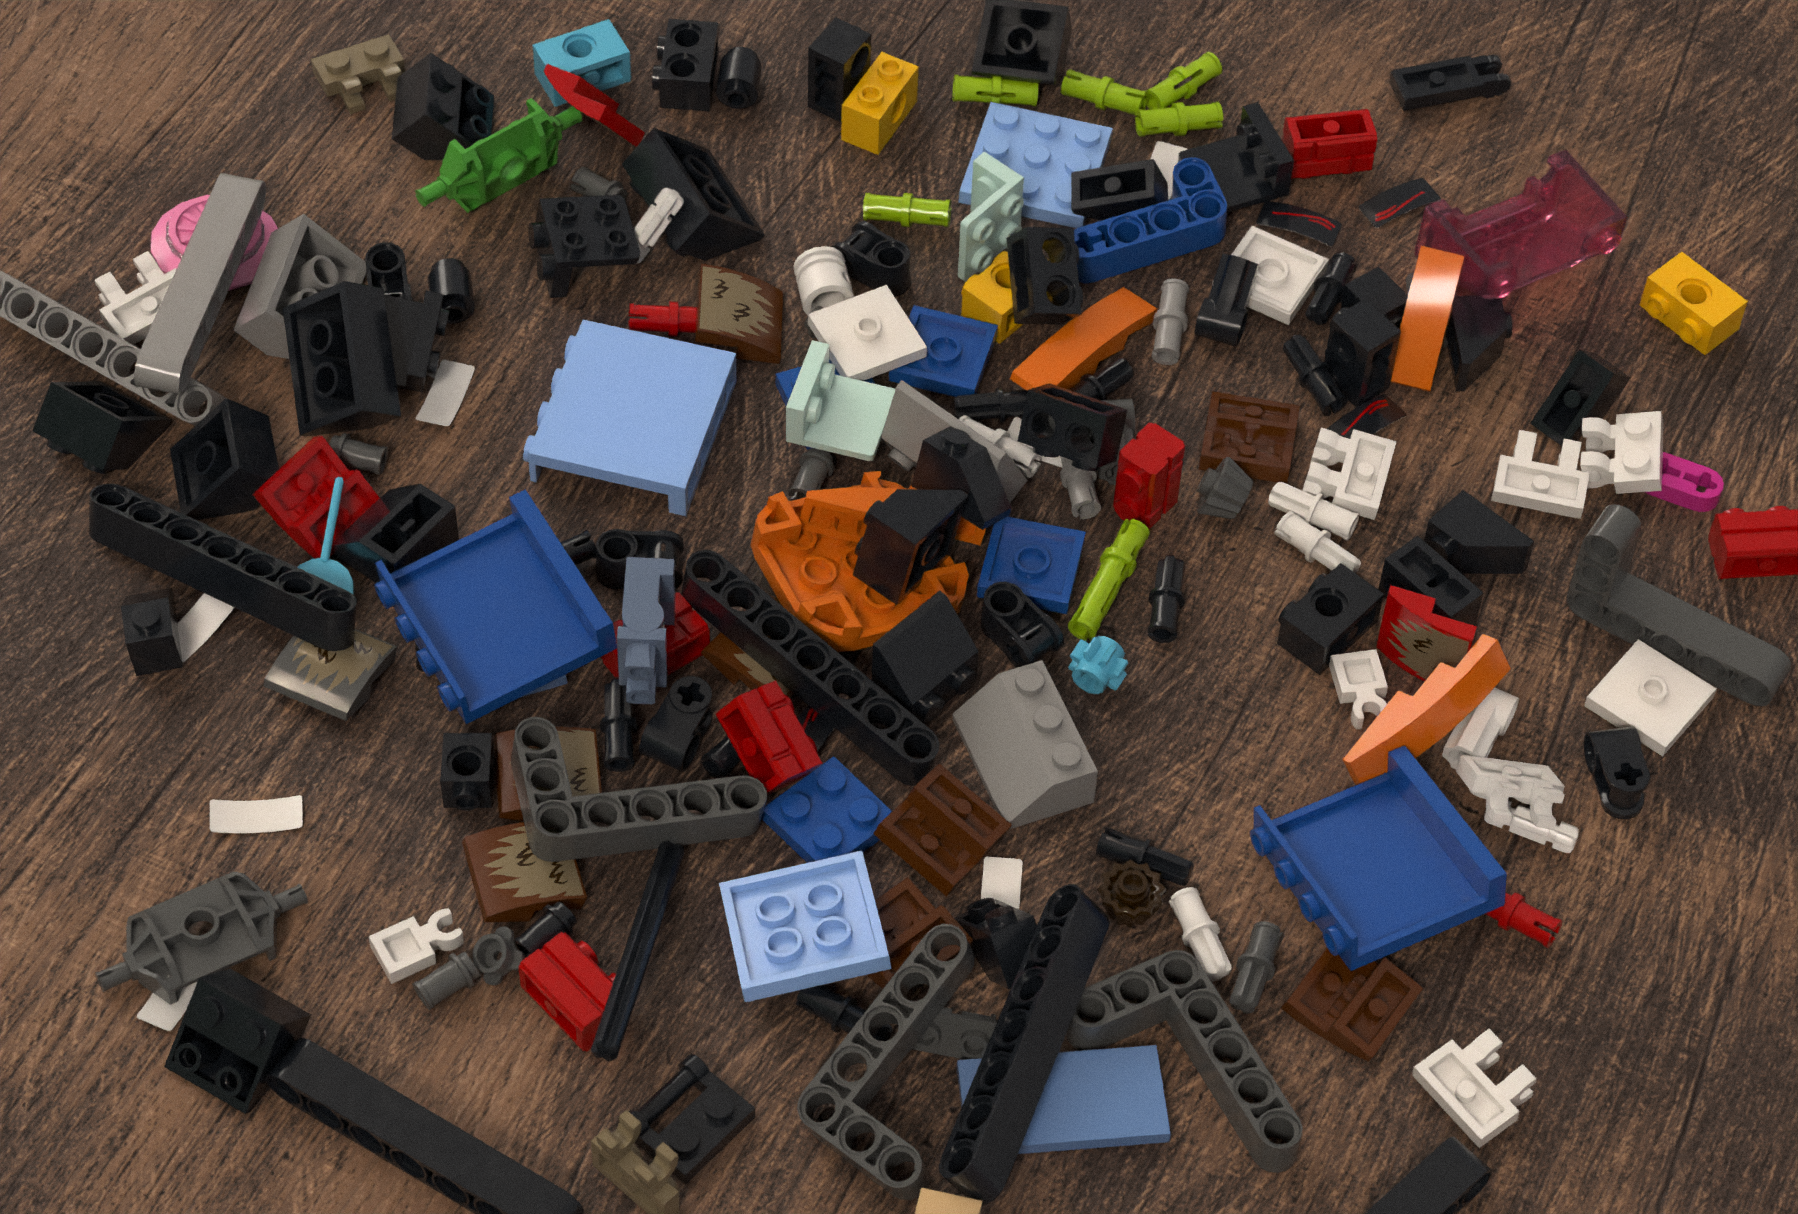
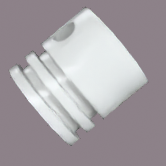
[794,246,854,316]

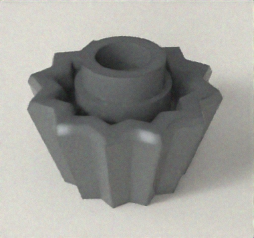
[1196,457,1253,519]

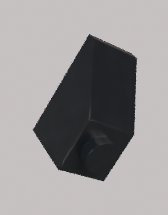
[1071,159,1168,221]
[1446,294,1512,392]
[1530,349,1631,446]
[911,426,1012,530]
[1424,490,1534,574]
[121,588,183,676]

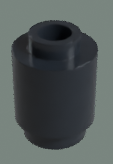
[716,47,762,109]
[427,258,475,324]

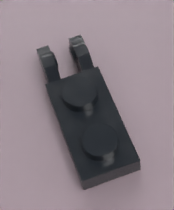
[1389,54,1512,111]

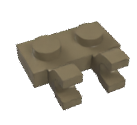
[311,34,405,114]
[591,1110,680,1214]

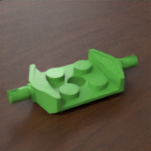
[415,98,582,213]

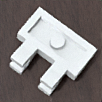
[95,251,176,344]
[1580,411,1664,494]
[1302,428,1396,520]
[1491,430,1590,519]
[1456,754,1565,829]
[1412,1029,1537,1148]

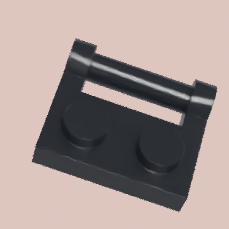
[629,1054,755,1185]

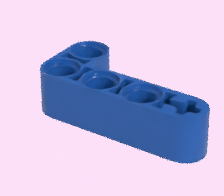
[1074,157,1227,283]

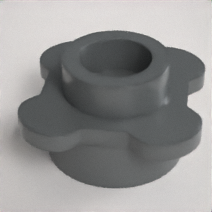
[473,927,525,986]

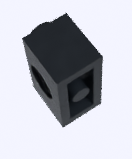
[1277,563,1384,675]

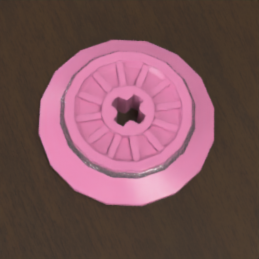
[151,195,278,291]

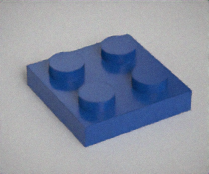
[889,305,998,397]
[977,517,1086,614]
[762,756,892,863]

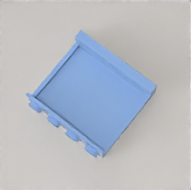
[523,320,737,516]

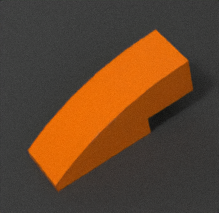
[1391,246,1465,392]

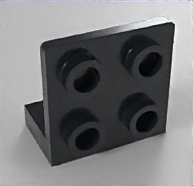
[1178,102,1294,213]

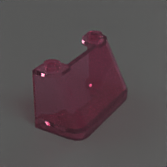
[1414,149,1627,300]

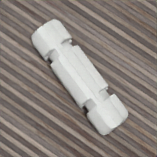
[634,188,684,263]
[1484,801,1579,853]

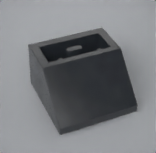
[392,53,494,160]
[331,484,459,583]
[164,969,311,1114]

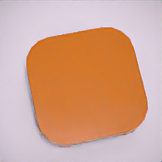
[750,471,969,652]

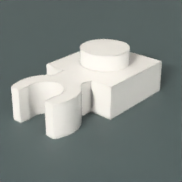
[1329,649,1388,730]
[369,909,464,984]

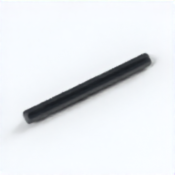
[591,840,685,1061]

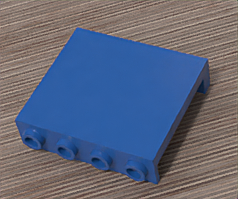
[374,489,617,724]
[1250,745,1507,971]

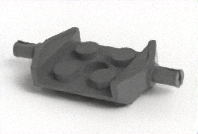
[95,871,308,1005]

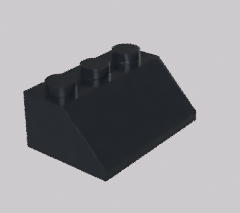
[622,127,765,261]
[283,281,401,437]

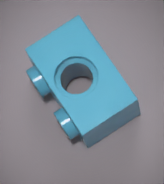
[533,19,631,107]

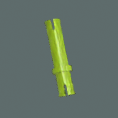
[1068,519,1150,641]

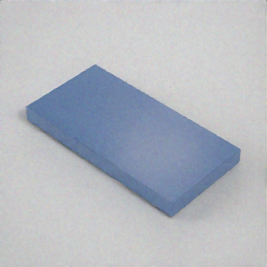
[956,1045,1171,1154]

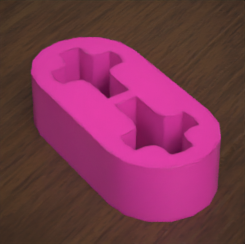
[1645,452,1724,512]

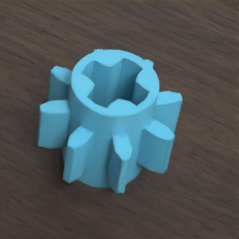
[1068,636,1128,694]

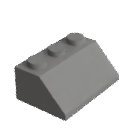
[234,214,366,359]
[881,380,1027,503]
[952,660,1098,829]

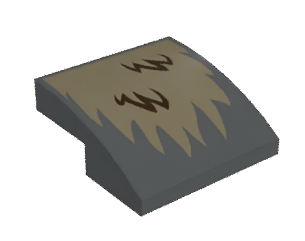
[264,629,397,721]

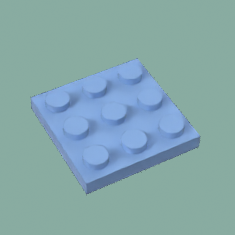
[959,102,1113,228]
[719,851,892,1002]

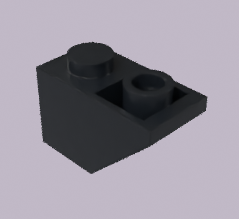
[955,898,1037,989]

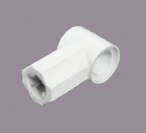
[1442,687,1519,770]

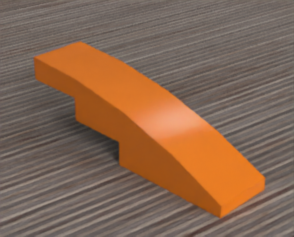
[1010,287,1158,391]
[799,487,986,546]
[1342,634,1511,785]

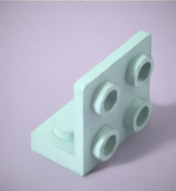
[958,151,1024,282]
[786,340,895,461]

